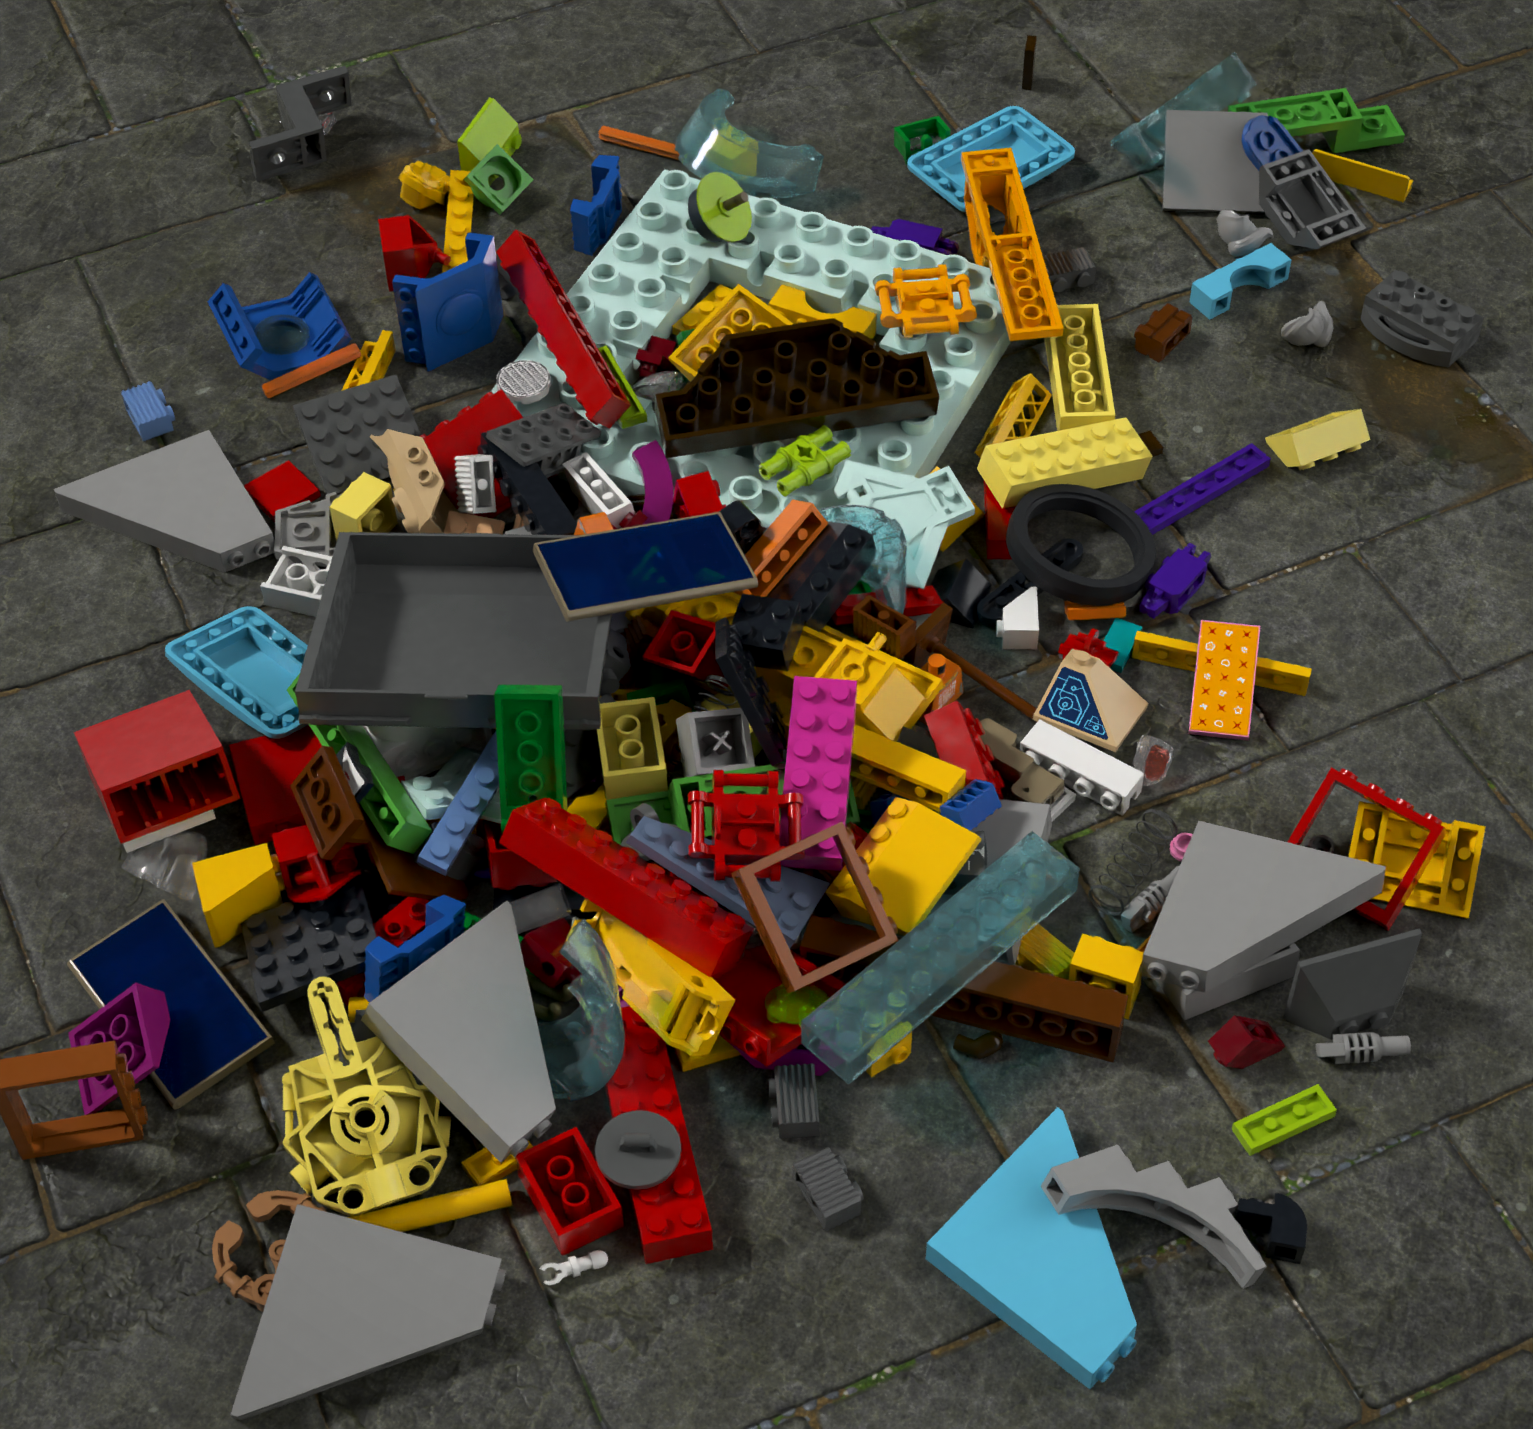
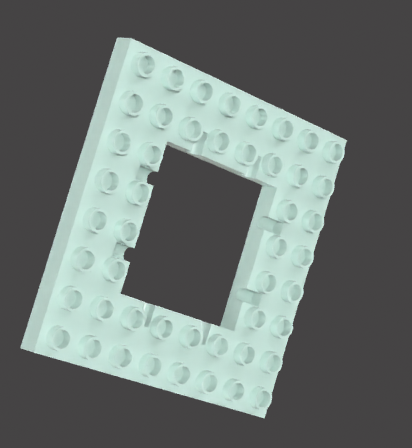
[490,169,1011,578]

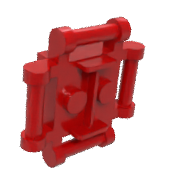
[688,770,805,882]

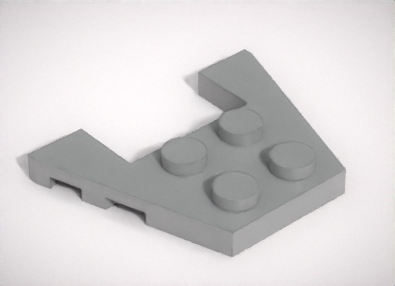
[274,492,342,567]

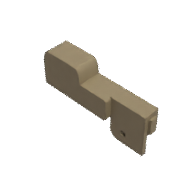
[980,718,1064,805]

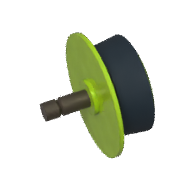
[688,172,752,242]

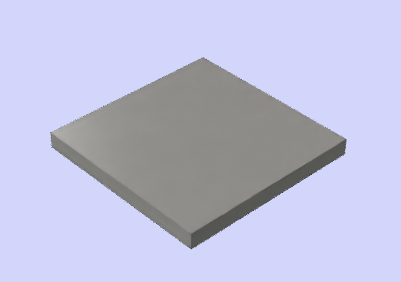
[1162,110,1268,214]

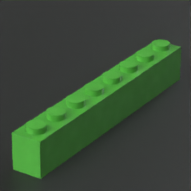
[287,673,432,854]

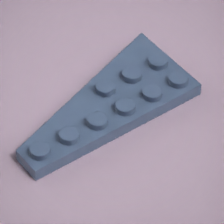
[626,816,830,948]

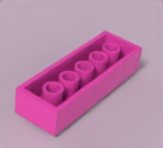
[779,676,857,871]

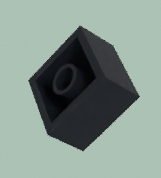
[731,594,805,671]

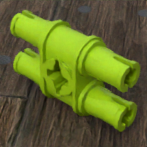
[758,425,851,496]

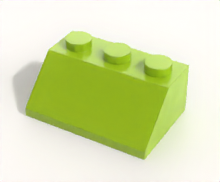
[457,97,522,186]

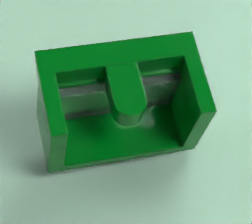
[894,116,951,166]

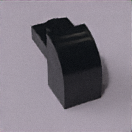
[1235,1192,1307,1264]

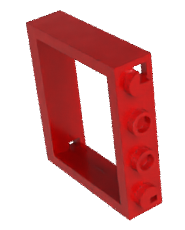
[1287,768,1446,931]

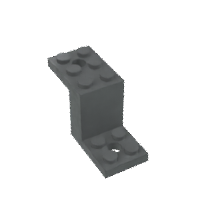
[249,66,352,182]

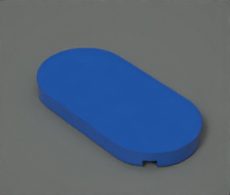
[1242,115,1303,171]

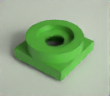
[463,144,534,215]

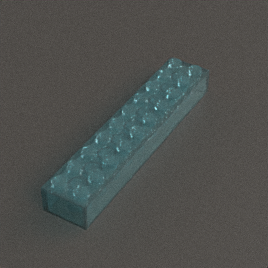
[801,831,1080,1085]

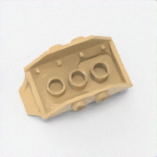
[370,429,459,533]

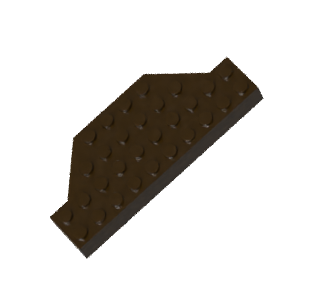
[655,318,939,458]

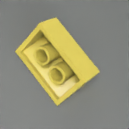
[1265,409,1370,470]

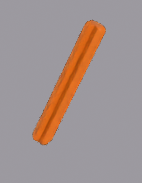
[599,126,690,162]
[262,343,361,398]

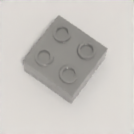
[676,708,755,778]

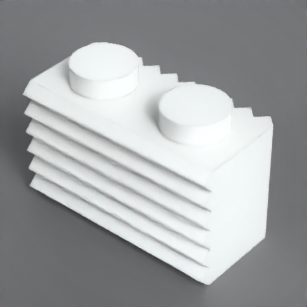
[454,454,496,514]

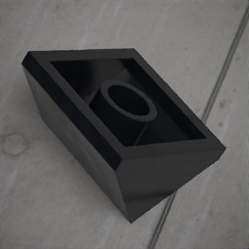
[931,558,992,629]

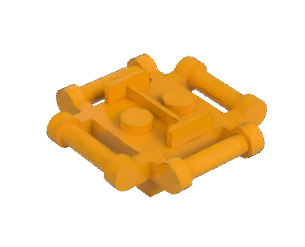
[874,264,977,338]

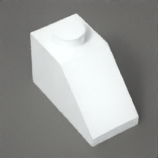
[996,587,1039,650]

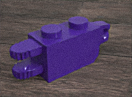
[871,219,959,255]
[1139,543,1211,619]

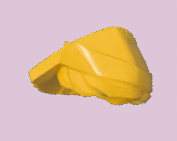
[398,160,450,209]

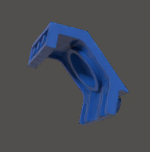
[392,232,503,372]

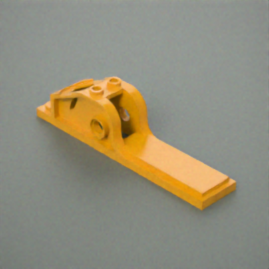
[961,148,1064,341]

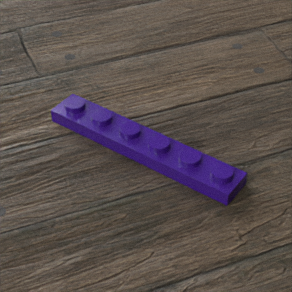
[1134,443,1271,535]

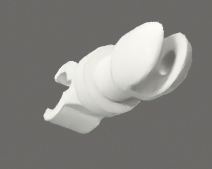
[539,1250,608,1285]

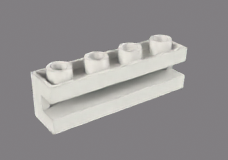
[1020,719,1144,816]

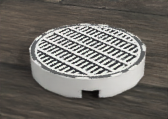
[497,360,551,404]

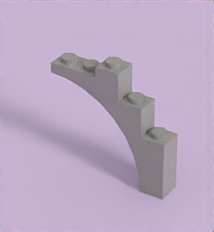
[1041,1144,1267,1289]

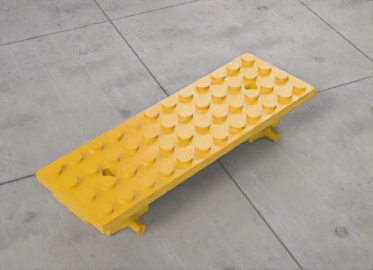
[615,546,943,743]

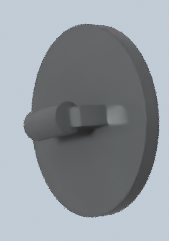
[595,1110,681,1190]

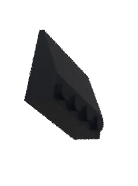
[766,522,878,632]

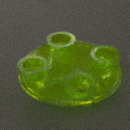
[765,984,831,1029]

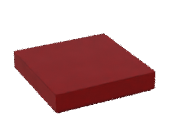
[243,460,321,523]

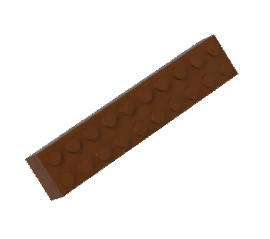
[800,915,1128,1063]

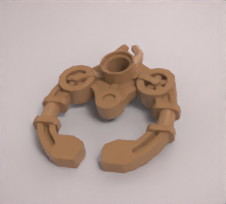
[212,1190,327,1312]

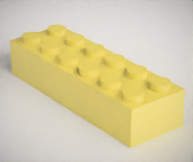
[1044,304,1115,431]
[977,417,1153,509]

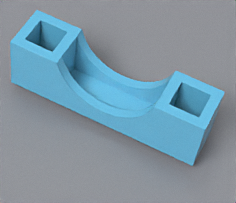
[1189,243,1292,319]

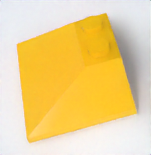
[1348,801,1486,919]

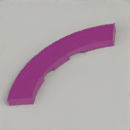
[623,440,673,579]

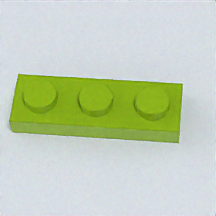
[1231,1084,1337,1156]

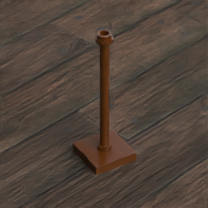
[903,602,1073,736]

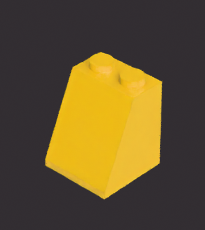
[192,843,286,948]

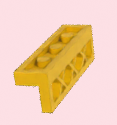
[342,330,396,390]
[975,373,1052,459]

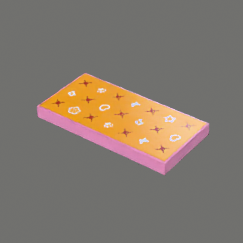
[1188,620,1260,741]

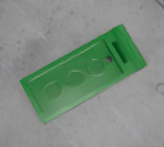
[494,685,568,834]

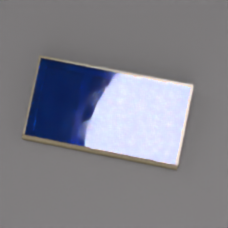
[533,512,758,622]
[67,899,275,1110]

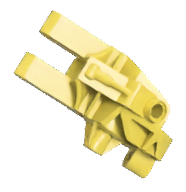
[282,977,451,1216]

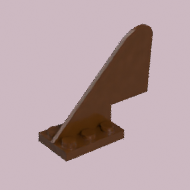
[290,746,469,902]

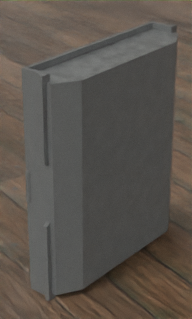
[295,532,625,730]

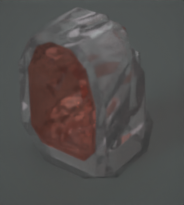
[1132,736,1174,786]

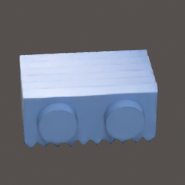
[121,381,176,441]

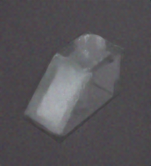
[509,883,572,934]

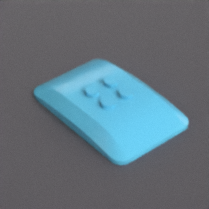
[907,106,1075,212]
[165,606,309,739]

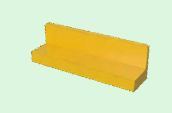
[1312,149,1413,203]

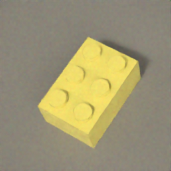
[596,697,668,800]

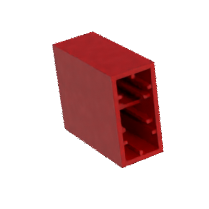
[74,690,240,844]

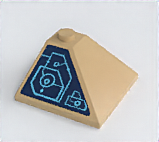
[1033,648,1148,752]

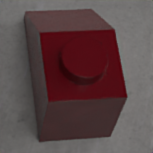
[1208,1015,1286,1069]

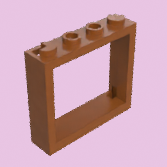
[731,822,899,993]
[0,1040,148,1160]

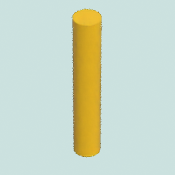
[348,1179,512,1232]

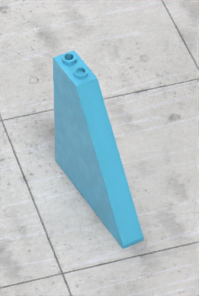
[926,1107,1137,1389]

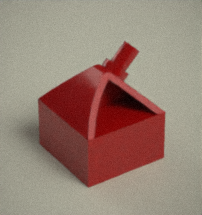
[378,215,451,292]

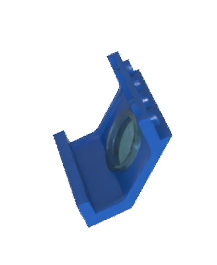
[208,272,352,380]

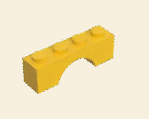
[768,284,877,339]

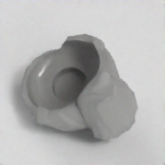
[1216,209,1274,258]
[1281,301,1334,347]

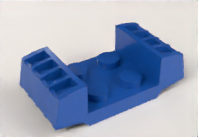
[570,155,622,256]
[870,779,1002,831]
[364,895,466,1003]

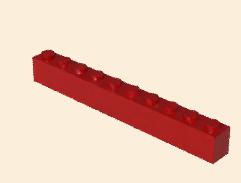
[496,229,631,429]

